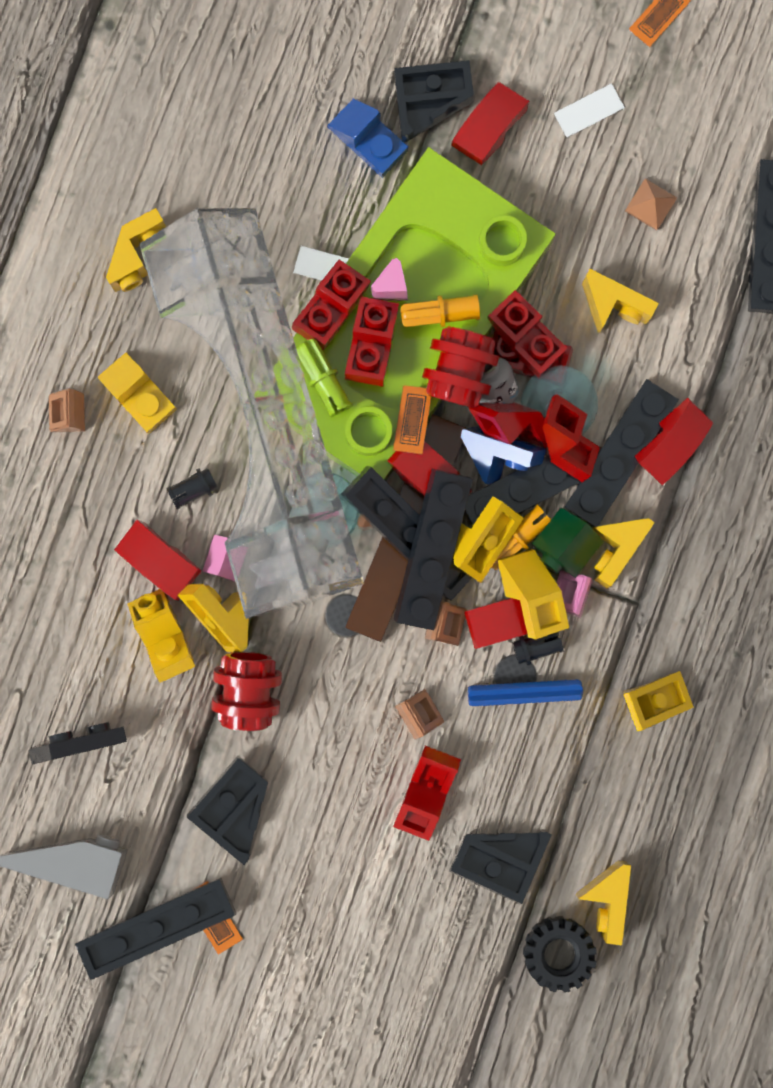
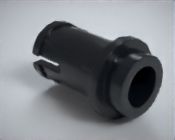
[166,468,218,510]
[512,632,564,666]

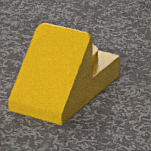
[582,269,659,333]
[97,352,177,434]
[453,496,524,583]
[593,518,655,588]
[178,584,250,652]
[623,671,694,732]
[575,861,631,945]

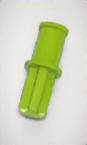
[296,338,353,417]

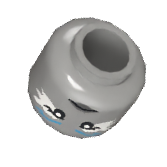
[479,357,519,404]

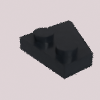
[394,60,474,142]
[28,722,127,765]
[187,756,268,865]
[449,832,552,905]

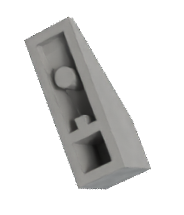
[0,834,128,899]

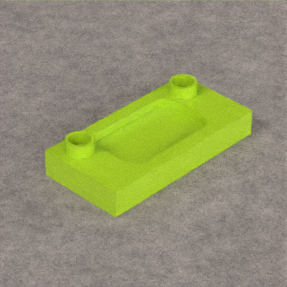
[250,147,556,481]

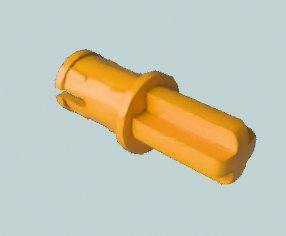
[401,295,480,327]
[491,504,551,570]

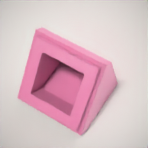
[371,258,408,301]
[203,535,251,583]
[556,571,593,618]

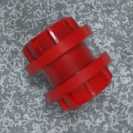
[422,326,499,408]
[211,652,282,731]

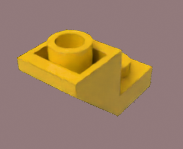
[106,208,168,292]
[498,549,569,639]
[127,589,196,683]

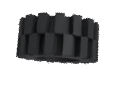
[523,916,597,993]

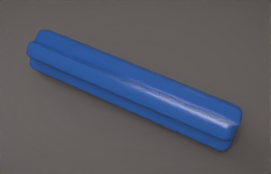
[468,679,583,706]

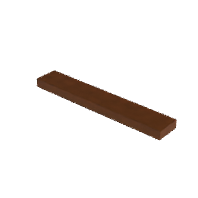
[345,414,466,642]

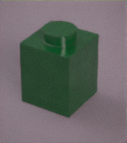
[532,507,604,578]

